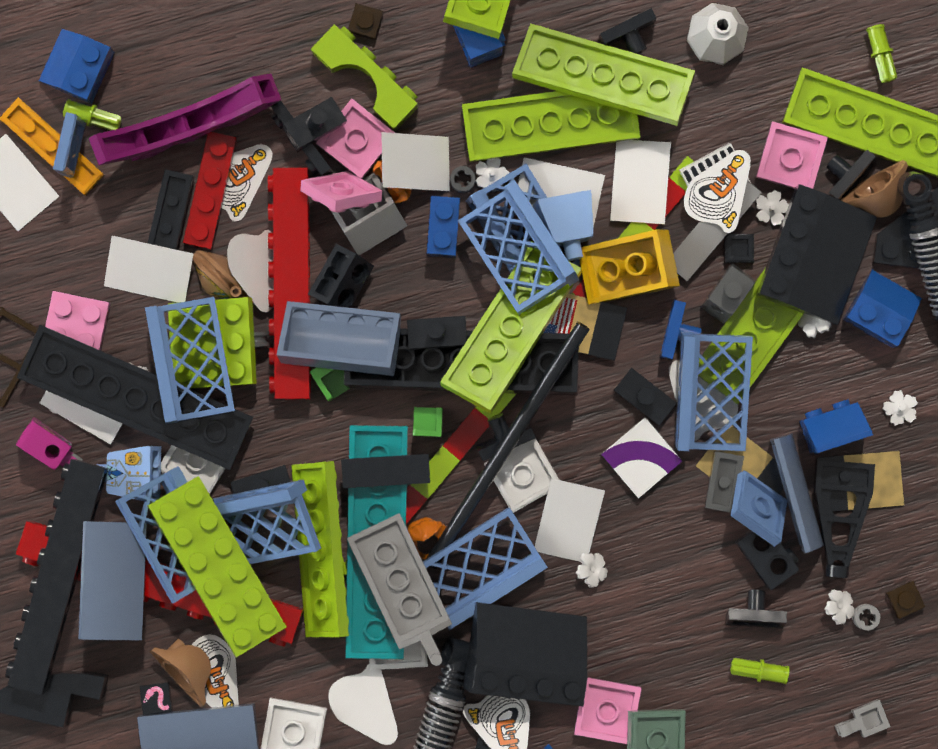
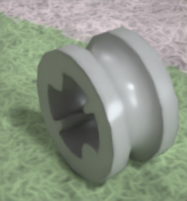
[852,604,880,631]

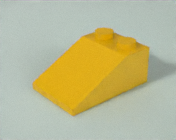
[579,229,680,305]

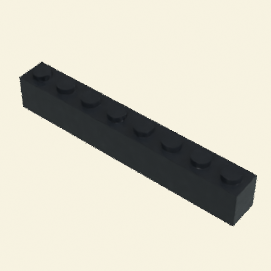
[5,459,109,695]

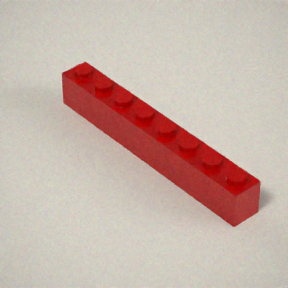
[268,168,311,400]

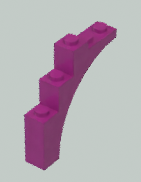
[89,73,281,165]

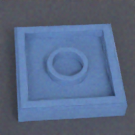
[53,112,86,178]
[731,470,787,547]

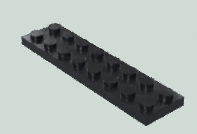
[17,325,254,470]

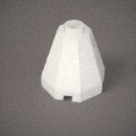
[687,3,748,65]

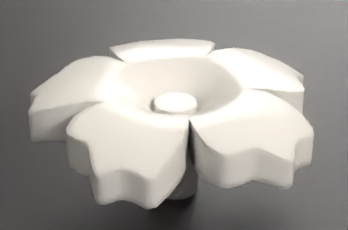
[475,159,509,192]
[756,190,789,226]
[798,313,832,338]
[882,390,918,426]
[576,553,608,588]
[824,590,855,625]

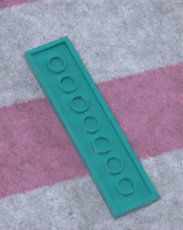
[346,425,408,659]

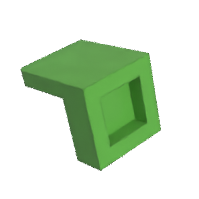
[310,367,350,402]
[412,407,443,437]

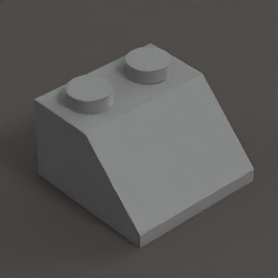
[331,173,407,255]

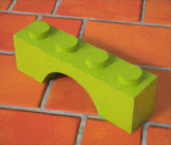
[311,24,418,132]

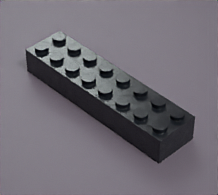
[344,328,579,396]

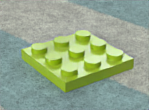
[168,297,257,389]

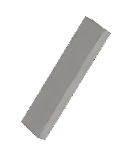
[673,180,762,281]

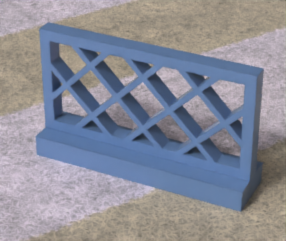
[466,164,580,273]
[458,180,579,315]
[145,297,235,424]
[675,332,753,451]
[115,466,196,603]
[212,480,321,564]
[423,507,548,630]

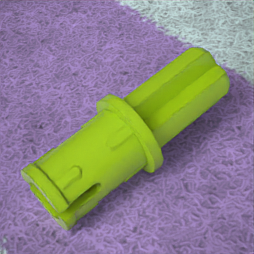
[866,24,897,83]
[63,99,122,131]
[730,658,789,685]

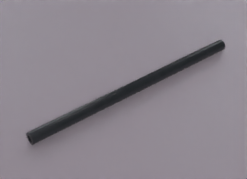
[425,322,590,569]

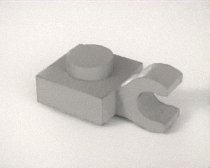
[834,699,891,738]

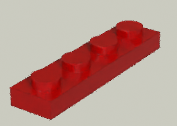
[183,132,237,250]

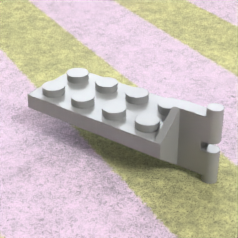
[347,513,452,666]

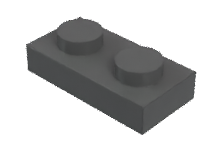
[704,451,744,513]

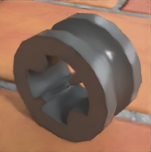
[450,166,476,193]
[254,332,270,348]

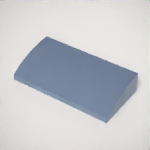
[276,301,401,376]
[770,433,823,553]
[78,521,147,640]
[137,703,259,749]

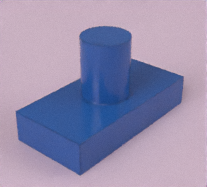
[660,300,701,360]

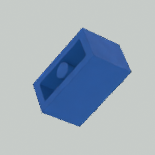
[427,196,460,258]

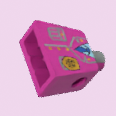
[16,417,83,470]

